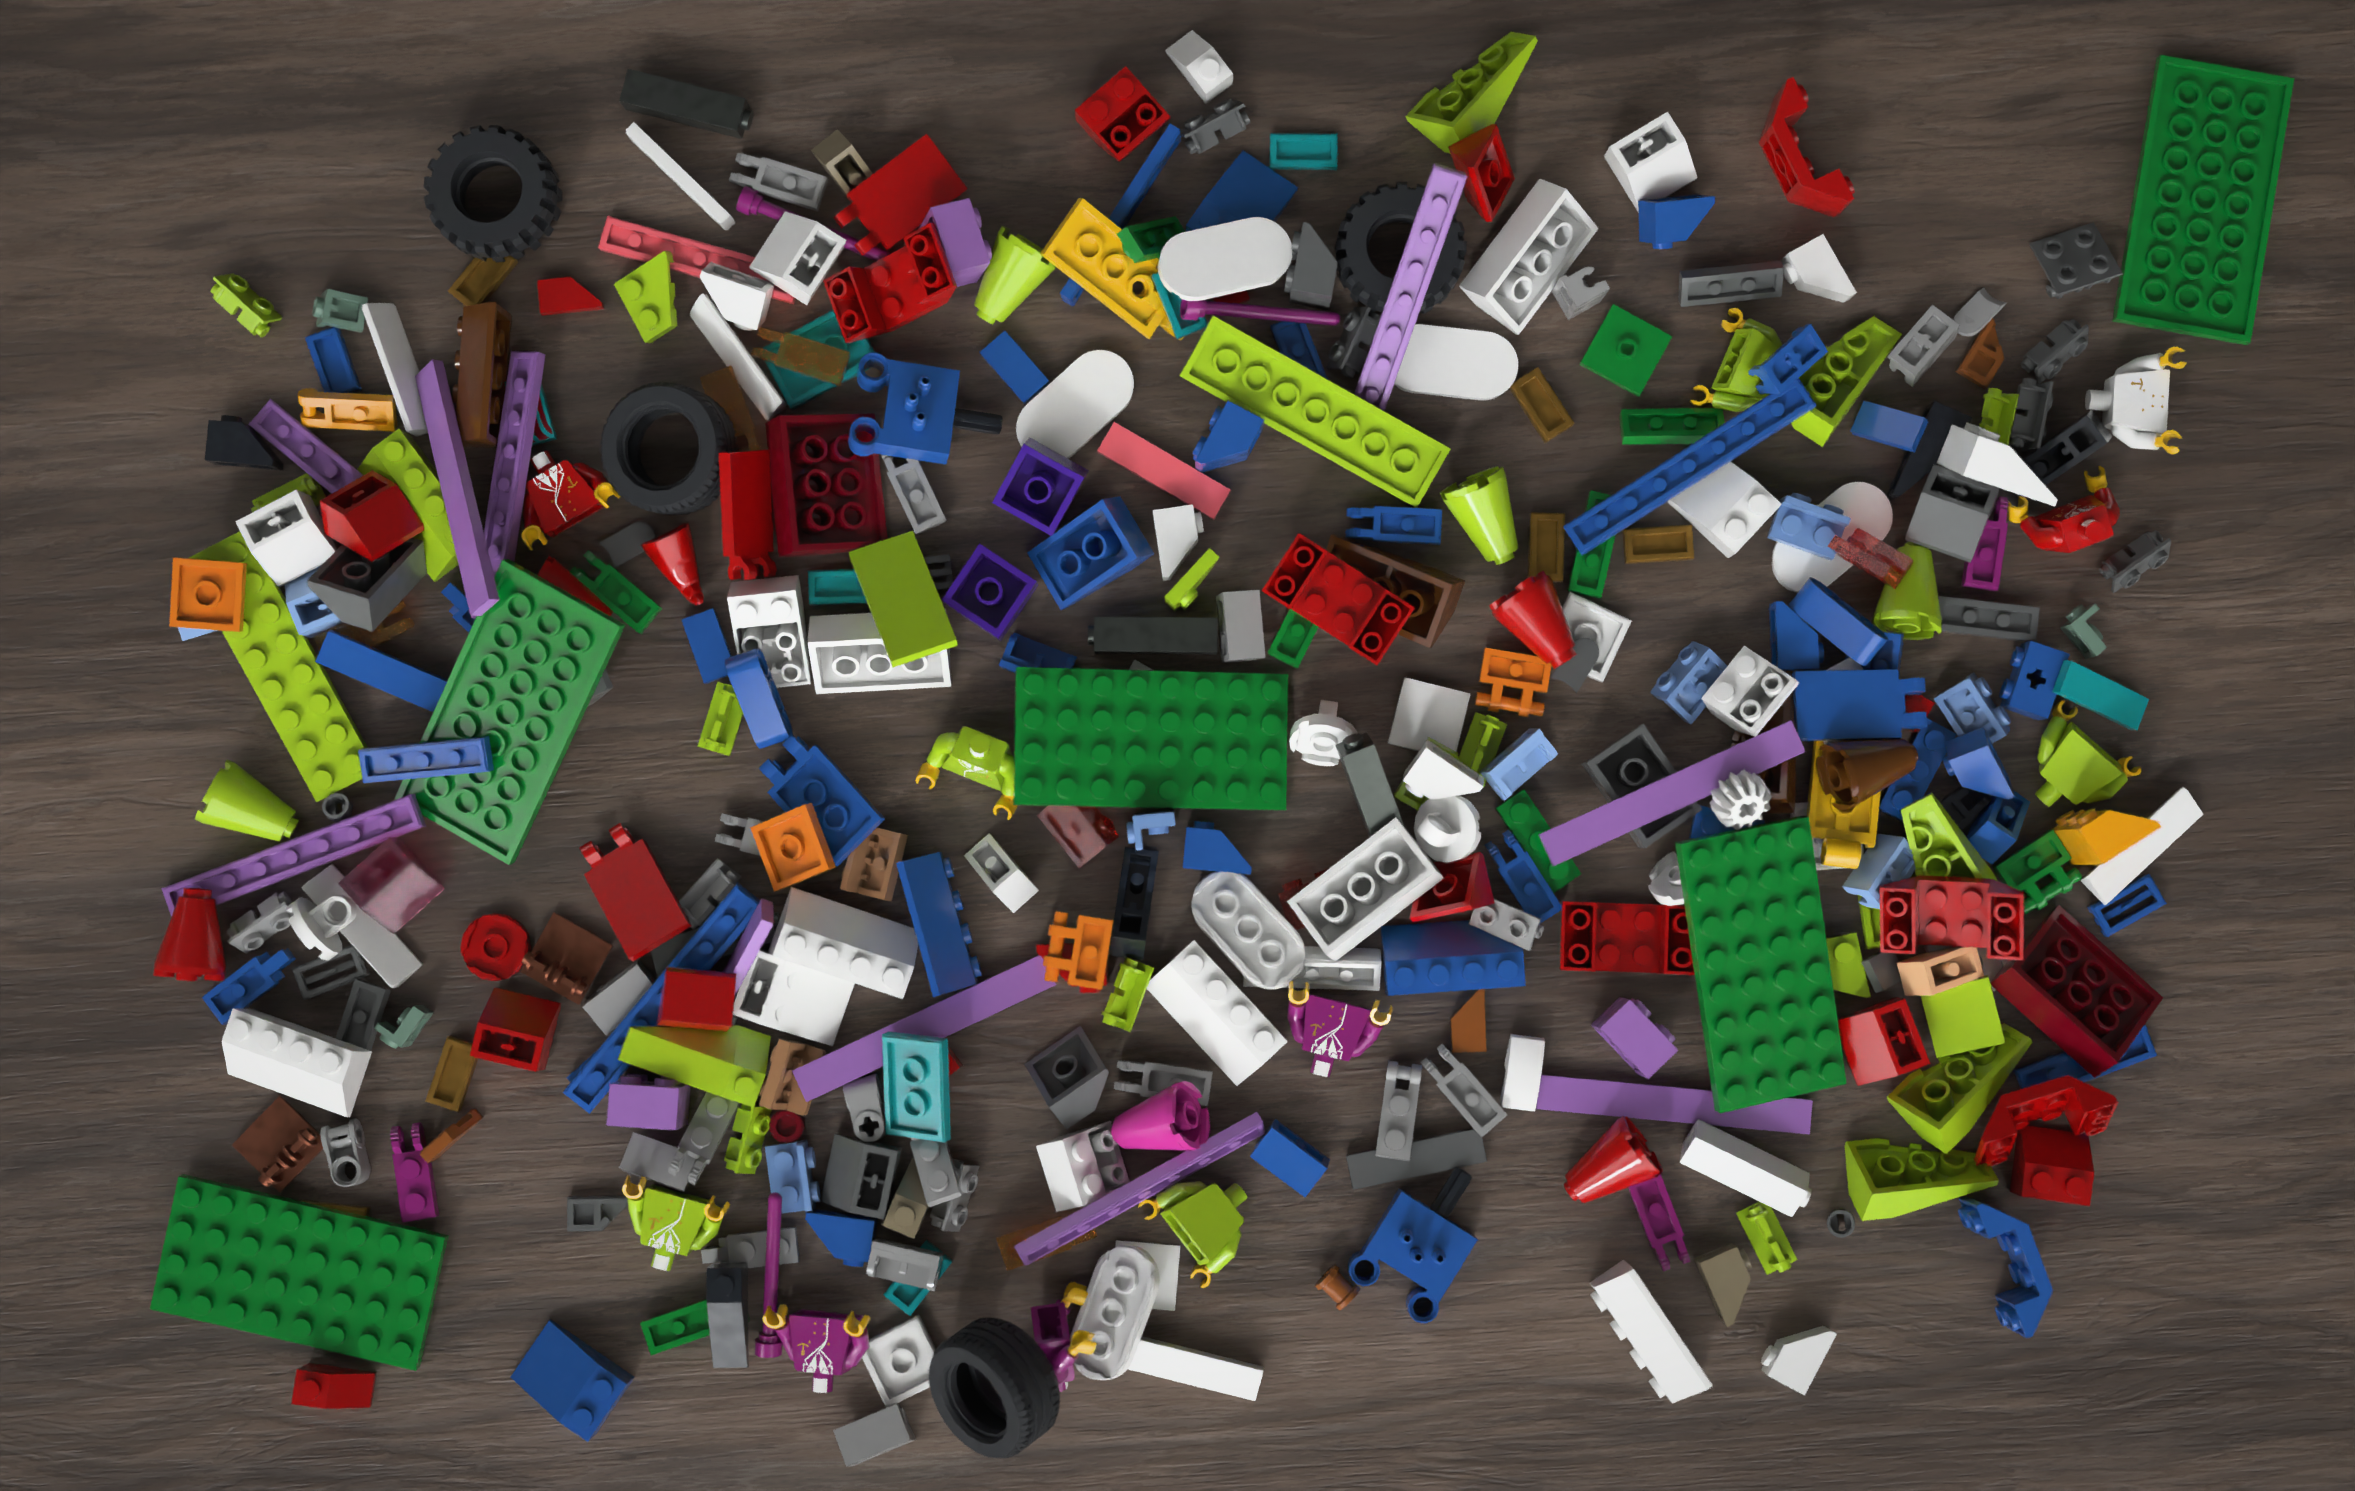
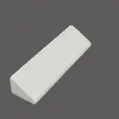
[690,293,787,421]
[362,303,428,437]
[2080,786,2203,905]
[301,864,423,988]
[1243,946,1381,991]
[1128,1336,1264,1401]

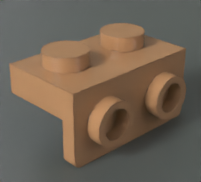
[840,828,908,902]
[759,1039,826,1116]

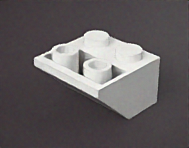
[1604,112,1698,213]
[749,211,847,305]
[235,490,337,587]
[1701,646,1799,737]
[1036,1121,1130,1212]

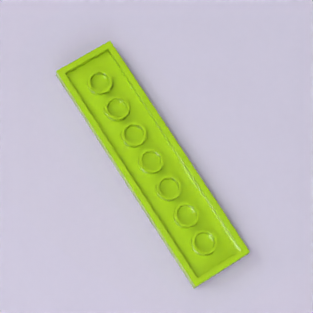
[1179,315,1451,508]
[189,531,368,802]

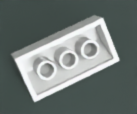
[1459,179,1599,335]
[807,609,952,694]
[1287,818,1444,961]
[768,887,918,999]
[1147,940,1288,1086]
[222,1008,372,1117]
[1590,1260,1713,1403]

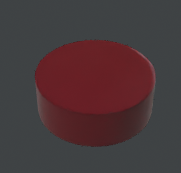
[769,1110,805,1143]

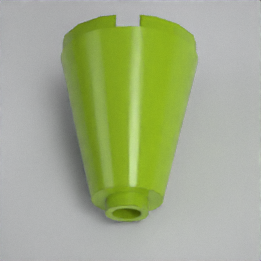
[974,226,1056,325]
[1440,466,1518,565]
[1872,542,1942,640]
[195,760,299,842]

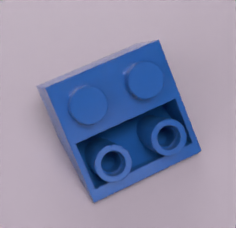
[1193,401,1264,473]

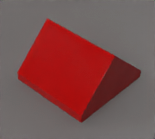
[1448,124,1515,222]
[1410,852,1495,922]
[657,967,736,1032]

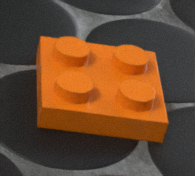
[169,557,247,632]
[751,803,836,892]

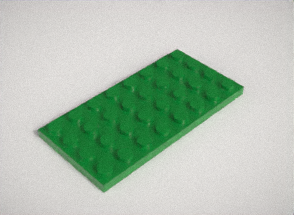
[2112,55,2295,345]
[394,559,625,865]
[1013,667,1288,811]
[1675,815,1847,1113]
[150,1174,449,1371]

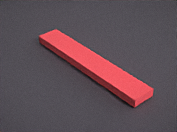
[598,216,795,304]

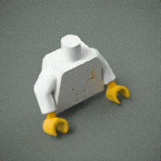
[2085,347,2186,454]

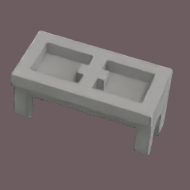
[1552,267,1610,320]
[1888,305,1960,387]
[1216,590,1266,663]
[582,959,656,1036]
[619,1132,697,1194]
[866,1238,944,1292]
[833,1404,916,1467]

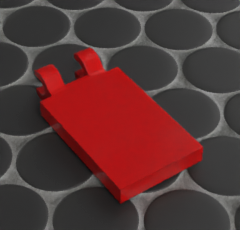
[833,134,968,256]
[719,450,777,580]
[579,823,692,962]

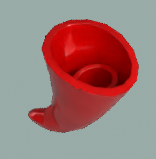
[640,522,704,605]

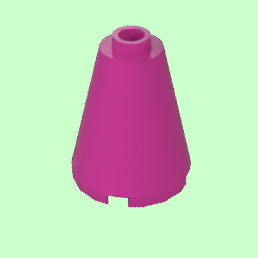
[1111,1081,1210,1151]

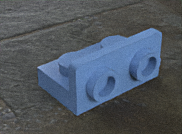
[1767,493,1851,561]
[1650,641,1727,724]
[1934,672,2011,744]
[1127,810,1175,850]
[765,1140,820,1214]

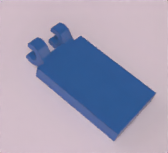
[1792,669,1927,741]
[759,735,885,867]

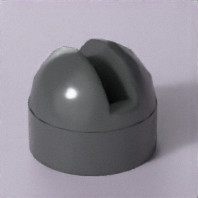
[322,793,353,822]
[1827,1209,1855,1238]

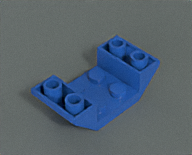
[1958,1196,2053,1338]

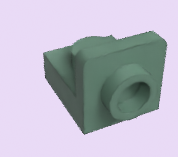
[312,289,368,333]
[2060,603,2107,659]
[374,1005,434,1049]

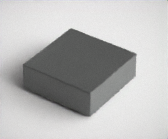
[1861,951,1901,993]

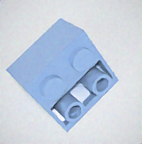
[285,565,346,638]

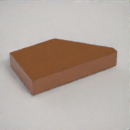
[1955,318,2005,389]
[1450,989,1487,1053]
[420,1109,483,1163]

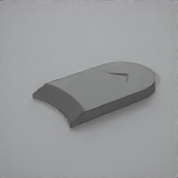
[1953,287,2007,336]

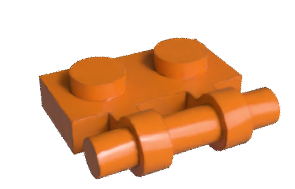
[1475,648,1552,718]
[1043,911,1114,990]

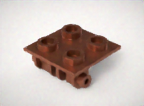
[520,912,613,1005]
[232,1095,323,1193]

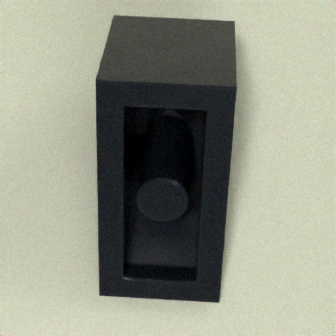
[205,415,283,471]

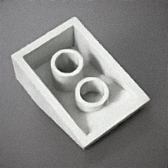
[1937,422,2057,506]
[1668,462,1782,558]

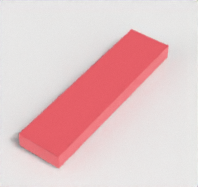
[1097,422,1231,520]

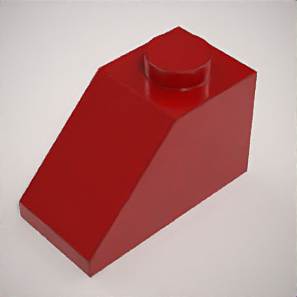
[291,1363,376,1409]

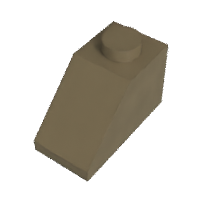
[811,129,873,195]
[882,1158,929,1239]
[1694,1243,1752,1327]

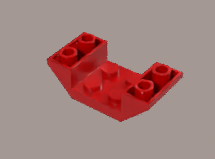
[1759,77,1854,217]
[823,223,957,343]
[1261,533,1415,665]
[1880,875,2024,960]
[1559,901,1695,975]
[1974,1075,2118,1166]

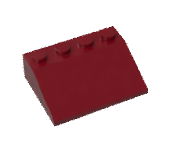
[765,413,888,557]
[1990,905,2163,1078]

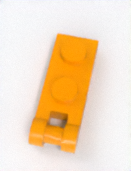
[298,388,397,432]

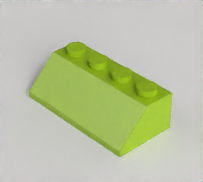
[357,429,459,582]

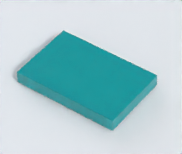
[759,310,875,410]
[882,1031,951,1142]

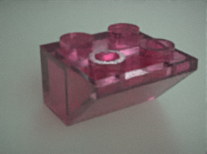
[338,837,445,934]

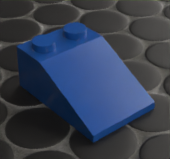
[1186,151,1298,232]
[1027,496,1154,610]
[511,1319,635,1442]

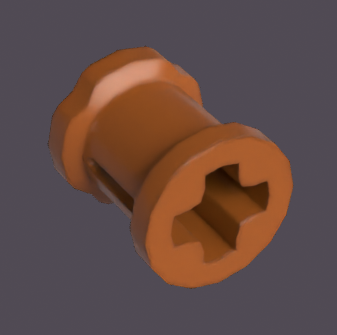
[1315,1264,1360,1311]

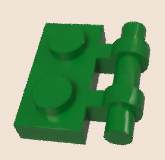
[1992,830,2083,915]

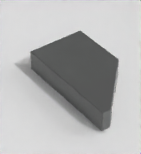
[567,1195,628,1232]

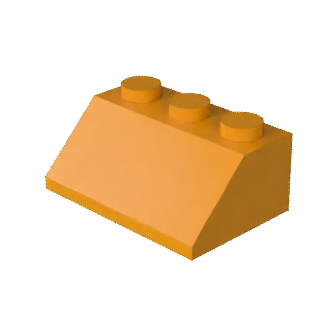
[2051,808,2161,865]

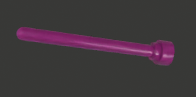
[736,186,891,261]
[1180,299,1340,326]
[754,1192,783,1358]

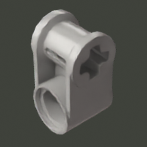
[843,1074,886,1142]
[320,1118,371,1187]

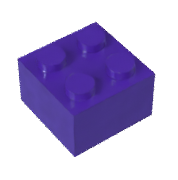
[992,437,1089,536]
[942,543,1039,641]

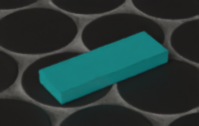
[2052,660,2149,730]

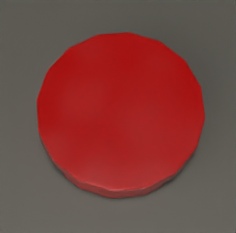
[460,913,531,981]

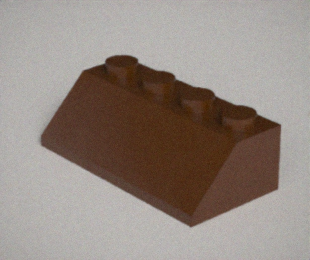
[452,302,512,449]

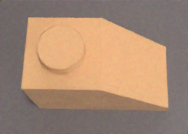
[1897,947,1984,996]

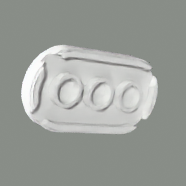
[1158,217,1293,301]
[1394,324,1518,400]
[1016,350,1134,459]
[1772,482,1893,593]
[1192,871,1305,989]
[1070,1245,1160,1380]

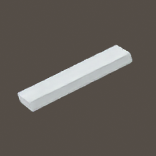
[626,122,736,231]

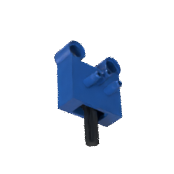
[848,352,1003,465]
[1348,1167,1478,1323]

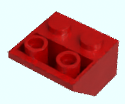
[1075,66,1170,162]
[320,470,424,562]
[470,987,562,1072]
[1838,997,1931,1086]

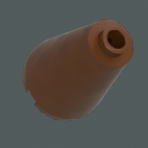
[1816,738,1918,811]

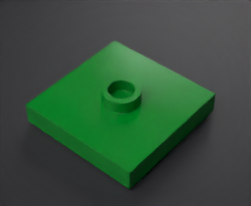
[1579,304,1673,397]

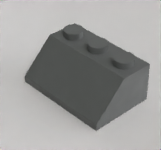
[307,538,427,631]

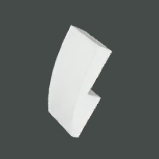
[1500,1034,1545,1111]

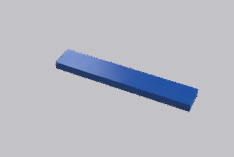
[1060,123,1181,306]

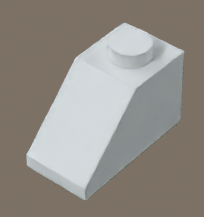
[1165,30,1233,104]
[1781,234,1857,303]
[700,262,774,331]
[1153,504,1204,581]
[1403,740,1484,800]
[964,833,1039,913]
[1761,1326,1837,1396]

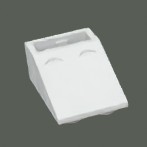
[727,575,811,688]
[733,948,855,1046]

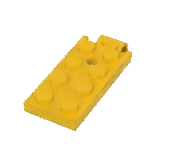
[1040,198,1184,340]
[1806,740,1881,869]

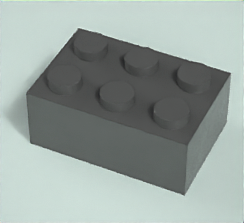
[1582,724,1702,849]

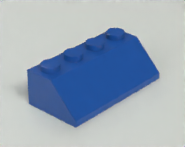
[896,852,982,997]
[1381,920,1526,996]

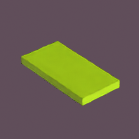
[848,531,958,668]

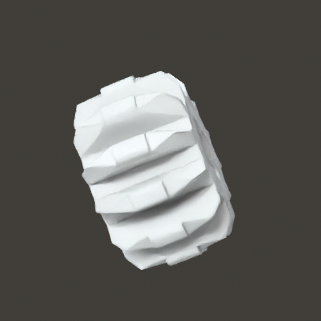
[1710,769,1772,830]

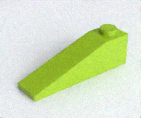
[1405,32,1538,153]
[1791,316,1902,447]
[1901,793,1998,881]
[1887,1023,2032,1154]
[618,1025,771,1107]
[1845,1138,1999,1221]

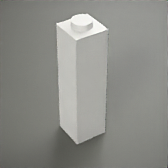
[1680,1119,1812,1217]

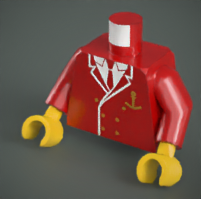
[522,451,621,550]
[2007,466,2120,553]

